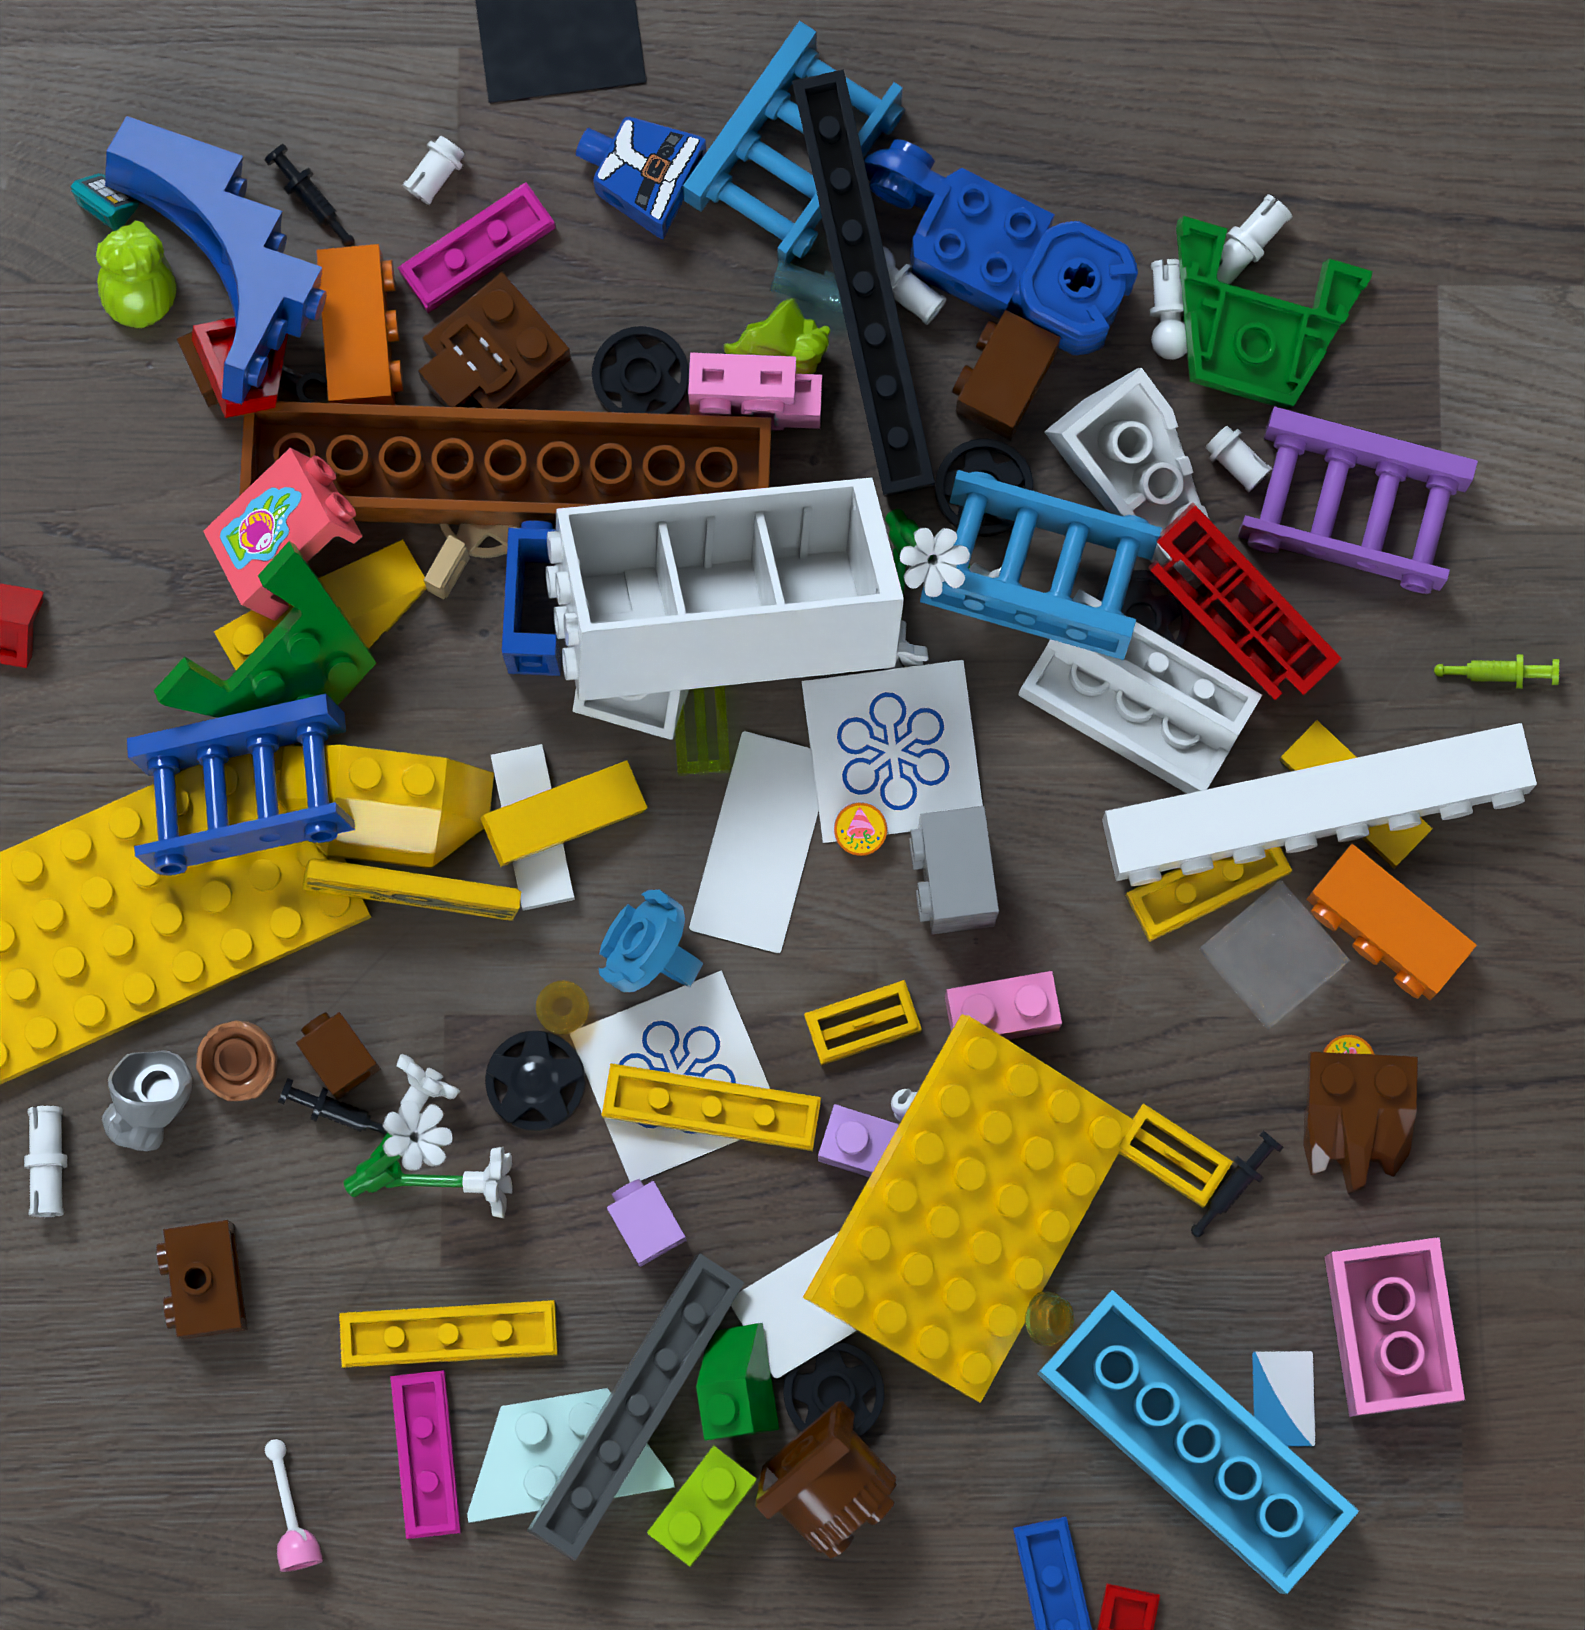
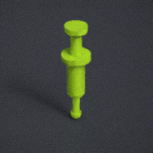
[1434,654,1559,689]

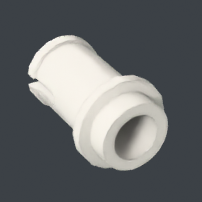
[403,136,465,205]
[1205,425,1272,492]

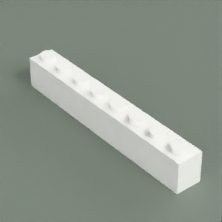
[1102,723,1537,886]

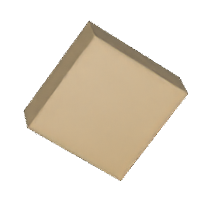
[424,535,470,600]

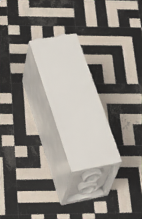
[546,478,904,701]

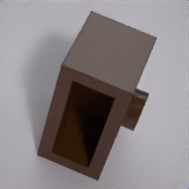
[157,1220,248,1340]

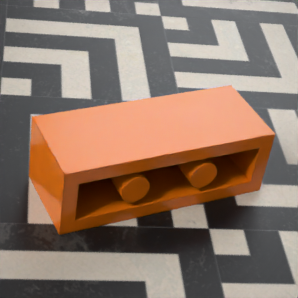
[316,244,404,405]
[1306,844,1477,1000]

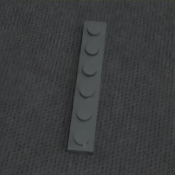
[527,1254,745,1560]

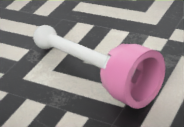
[265,1439,323,1572]

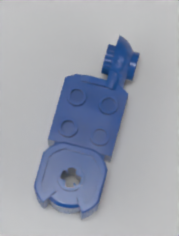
[864,139,1138,355]

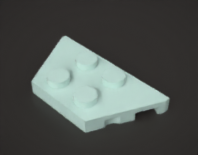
[467,1388,675,1523]

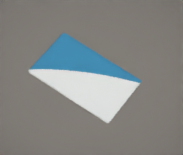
[1252,1351,1315,1446]

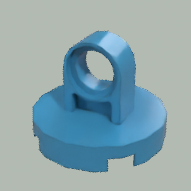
[599,890,704,992]

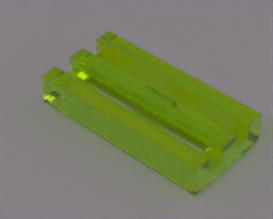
[675,685,731,776]

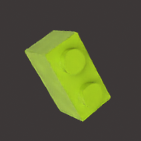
[647,1446,758,1567]

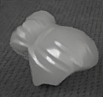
[102,1051,192,1152]

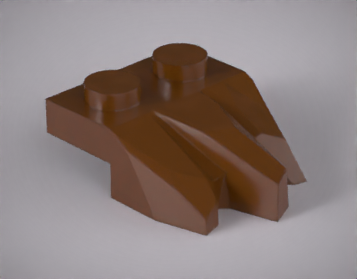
[1303,1052,1418,1194]

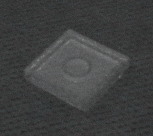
[1199,880,1350,1030]

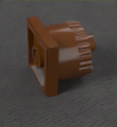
[755,1401,897,1559]

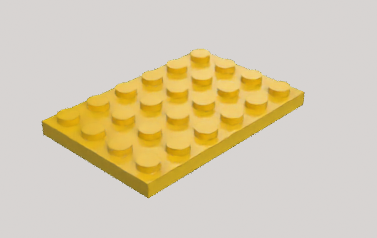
[802,1014,1135,1403]

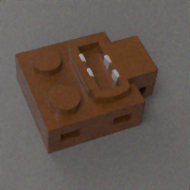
[418,272,571,409]

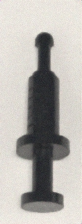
[264,144,354,247]
[278,1078,387,1135]
[1191,1130,1284,1237]

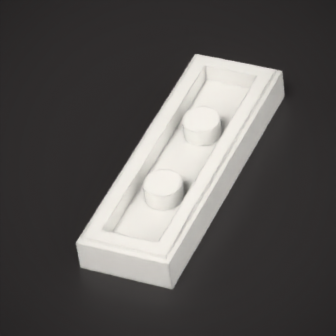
[491,744,575,911]

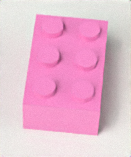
[1324,1237,1465,1417]

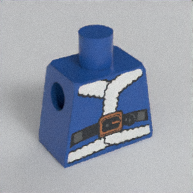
[575,117,706,240]

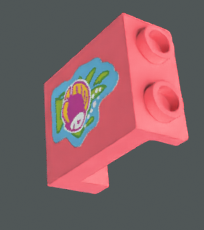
[203,448,362,621]

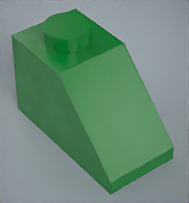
[696,1323,779,1441]

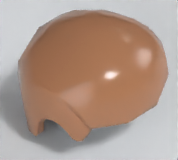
[196,1020,278,1101]

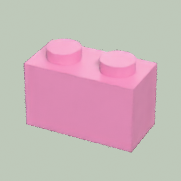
[945,971,1062,1040]

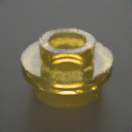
[536,981,589,1034]
[1025,1292,1074,1346]

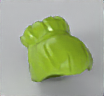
[96,221,176,328]
[724,298,831,374]

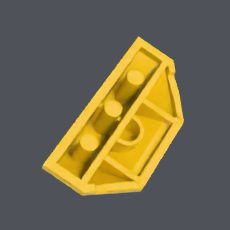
[278,745,494,869]

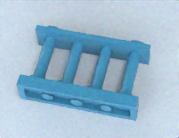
[683,21,905,268]
[920,470,1162,660]

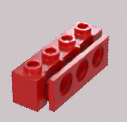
[1148,502,1342,700]

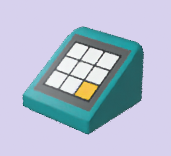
[70,174,140,231]

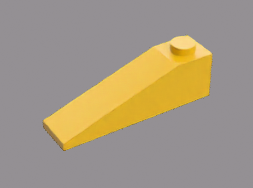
[214,539,427,670]

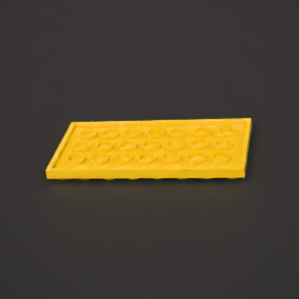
[0,744,372,1085]

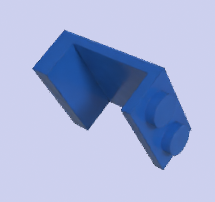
[502,521,562,676]

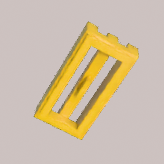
[804,980,922,1066]
[1118,1103,1233,1208]

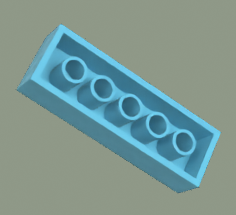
[1037,1290,1359,1594]

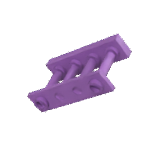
[1238,407,1478,594]

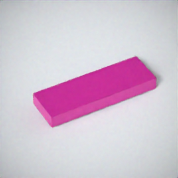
[398,182,556,313]
[390,1370,461,1539]

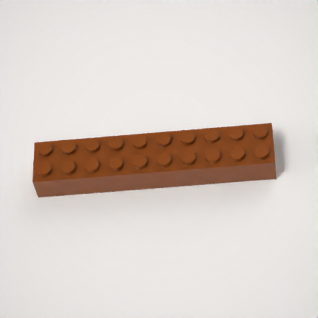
[239,401,772,528]

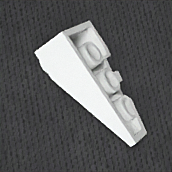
[1044,368,1209,589]

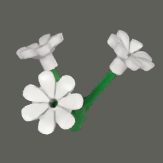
[885,509,1001,670]
[344,1054,513,1218]

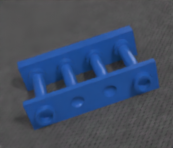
[127,694,355,875]

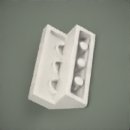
[1018,589,1262,794]

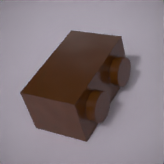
[952,310,1061,441]

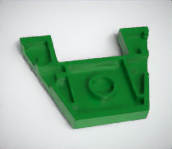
[1176,216,1373,410]
[154,541,376,718]

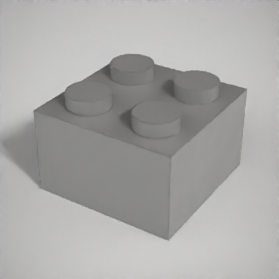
[909,806,999,934]

